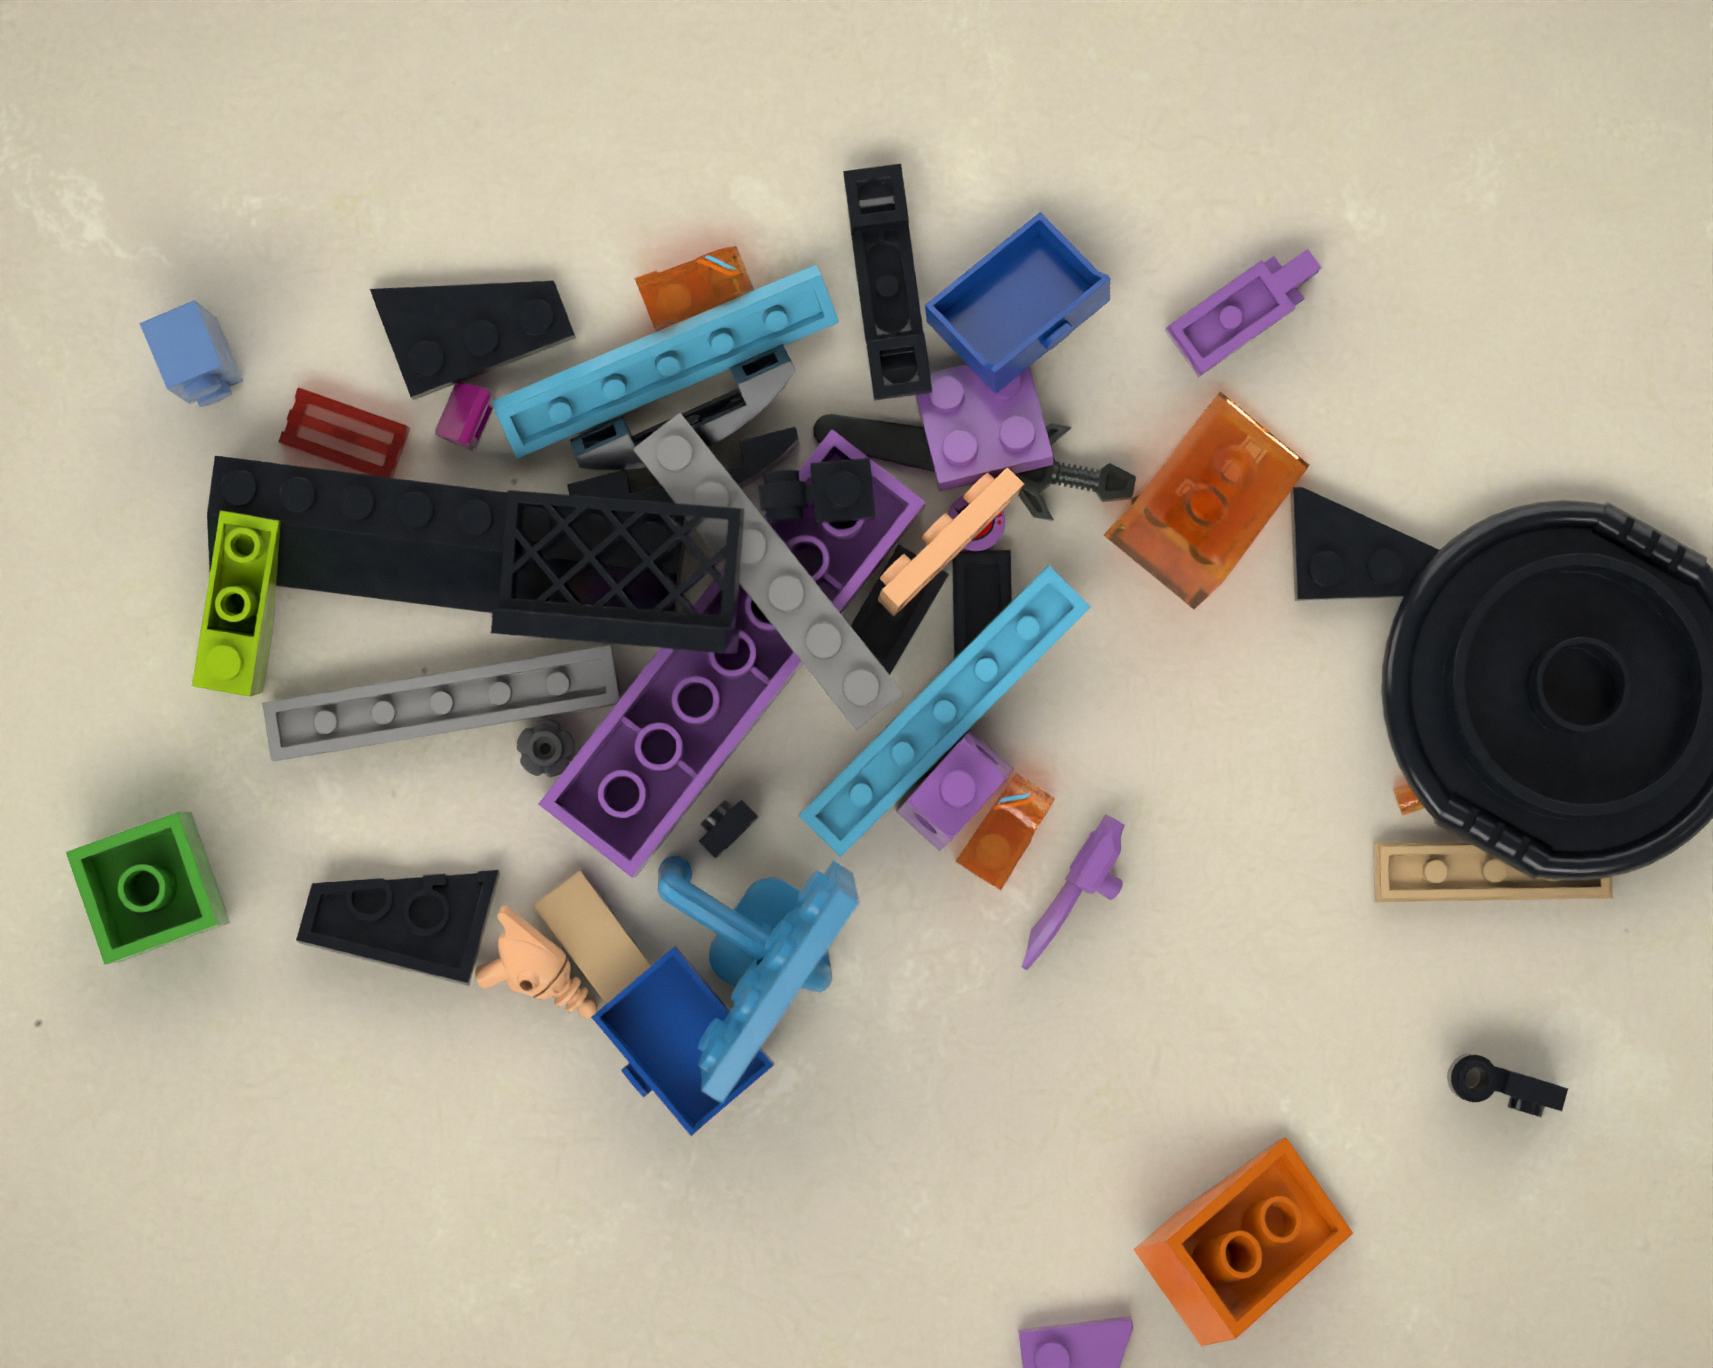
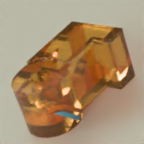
[634,246,754,332]
[954,773,1055,890]

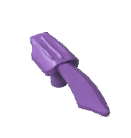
[1021,814,1125,970]

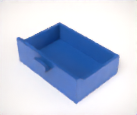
[925,212,1111,394]
[591,946,774,1136]

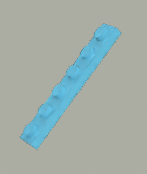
[492,264,839,459]
[799,565,1091,857]

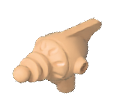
[475,906,598,1019]

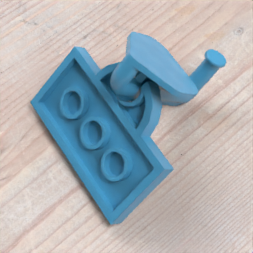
[658,856,859,1103]

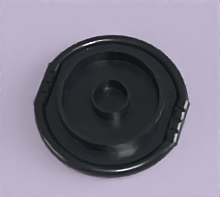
[1381,500,1713,881]

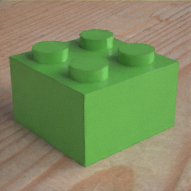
[66,812,230,965]

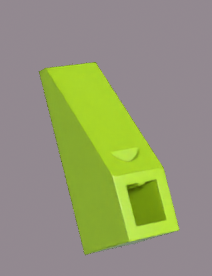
[192,511,281,697]

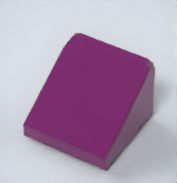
[435,382,495,451]

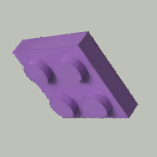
[915,364,1054,492]

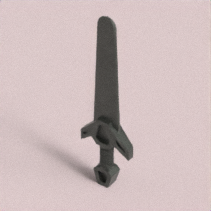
[813,414,1136,521]

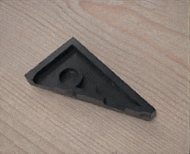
[1290,487,1439,601]

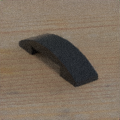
[843,163,932,401]
[570,344,796,470]
[567,426,800,503]

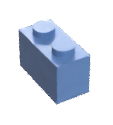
[139,300,243,407]

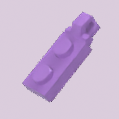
[1165,249,1321,378]

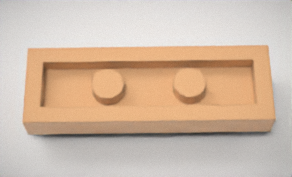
[878,467,1024,616]

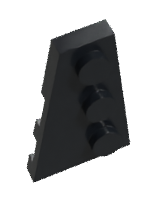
[370,281,576,400]
[296,870,500,986]

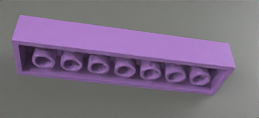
[538,429,926,878]

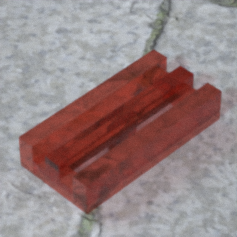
[278,387,411,478]

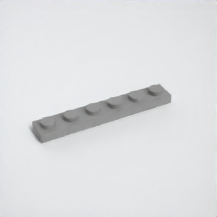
[633,412,903,731]
[262,645,621,761]

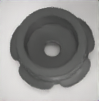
[517,719,575,777]

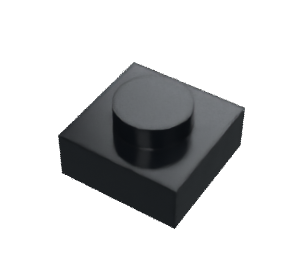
[699,800,759,858]

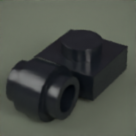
[758,458,875,525]
[1447,1054,1568,1117]

